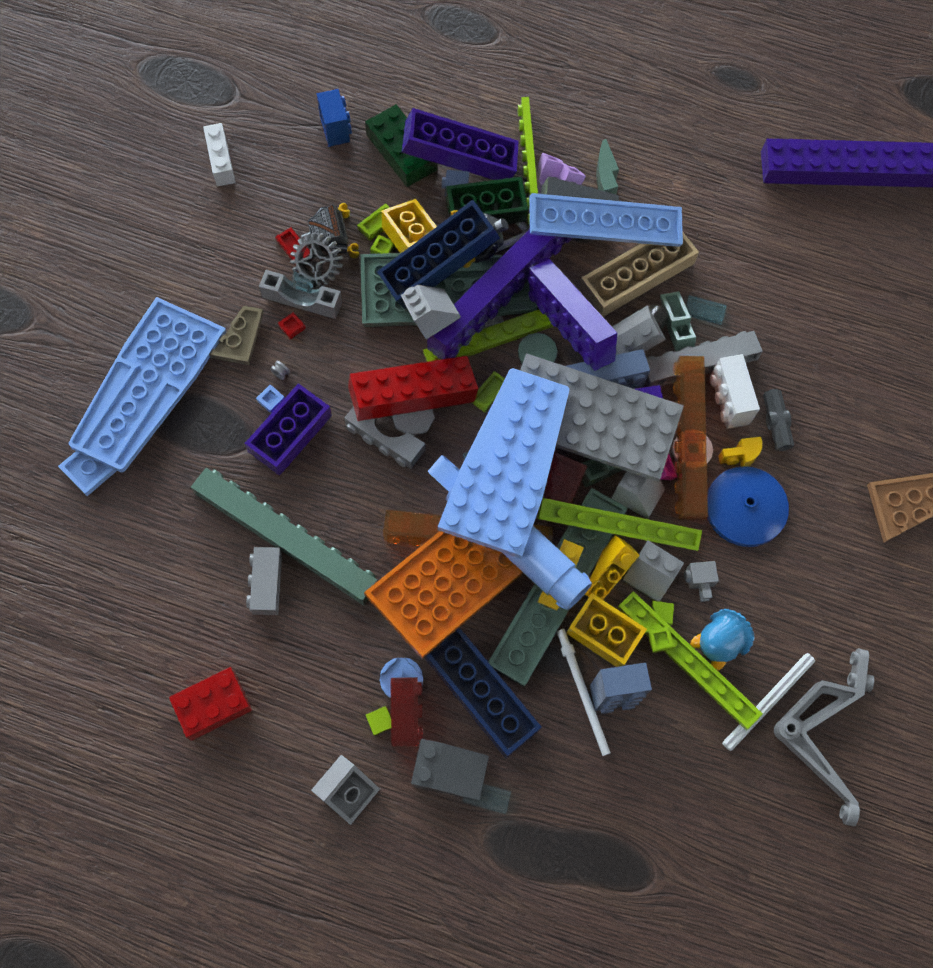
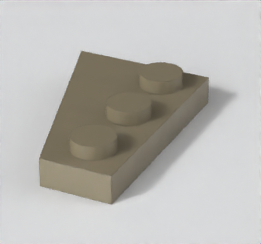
[209,306,264,365]

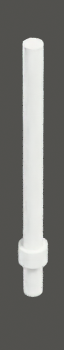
[557,629,611,756]

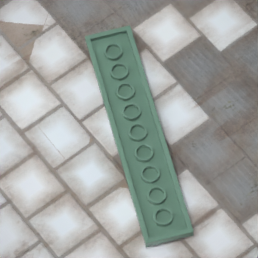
[488,488,628,687]

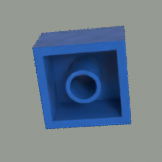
[316,89,352,147]

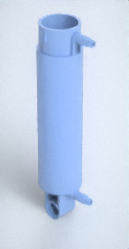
[428,455,592,610]

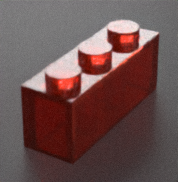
[390,677,423,746]

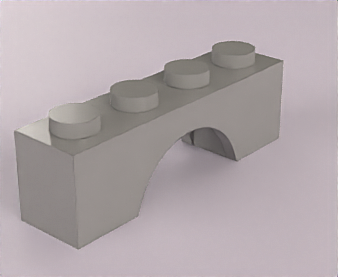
[259,270,342,319]
[344,406,425,469]

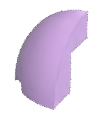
[536,153,586,194]

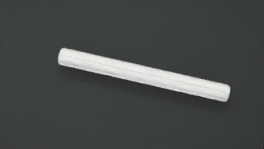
[722,653,815,751]

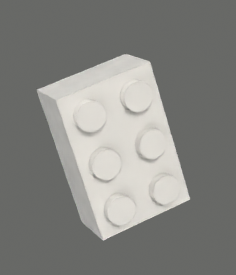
[710,354,760,429]

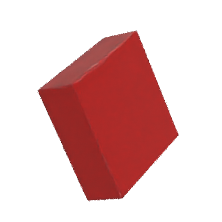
[278,312,306,340]

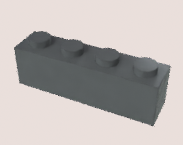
[541,176,619,201]

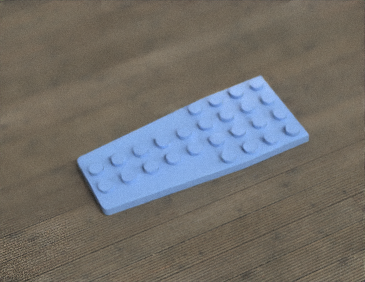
[69,297,226,472]
[437,368,569,559]

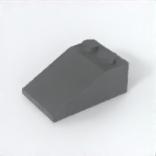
[411,739,489,801]

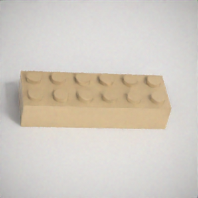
[579,231,699,317]

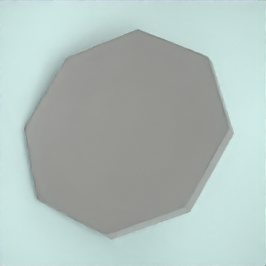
[392,409,435,436]

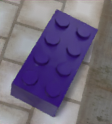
[245,383,332,476]

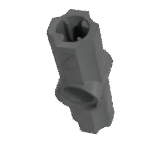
[763,389,794,451]

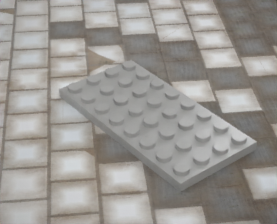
[520,353,684,482]

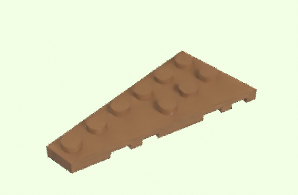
[867,473,933,543]

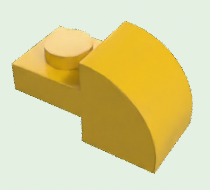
[718,437,762,467]

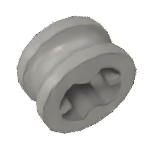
[270,361,290,380]

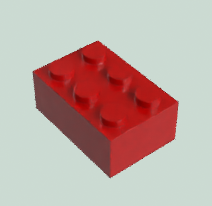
[169,667,252,741]

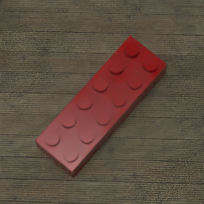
[348,356,478,421]

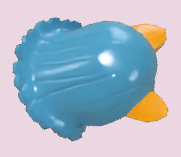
[690,609,755,671]

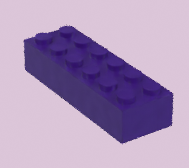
[402,108,519,180]
[528,259,617,371]

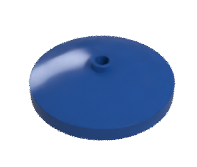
[705,466,789,547]

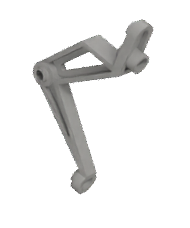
[774,648,874,827]

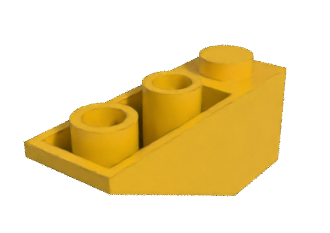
[585,534,640,600]

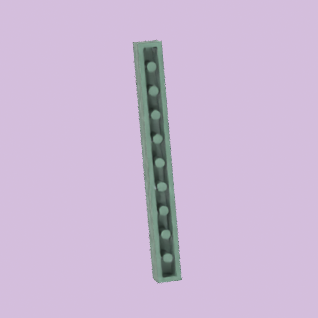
[191,468,378,605]

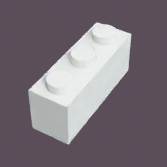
[203,123,235,186]

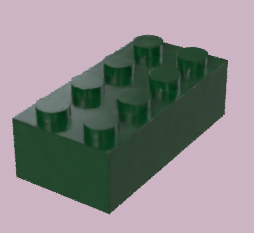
[365,104,438,187]
[446,177,528,224]

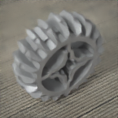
[290,233,343,287]

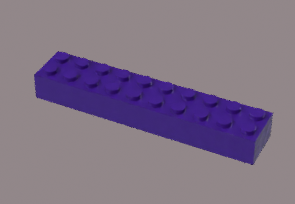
[761,139,933,187]
[427,229,572,360]

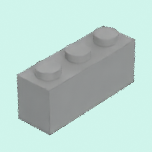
[246,547,282,615]

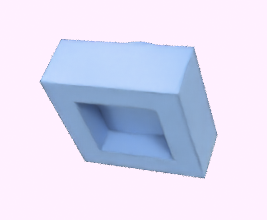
[256,385,285,413]

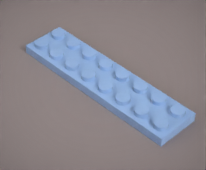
[529,193,683,247]

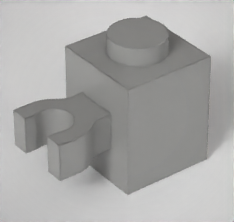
[684,561,719,602]

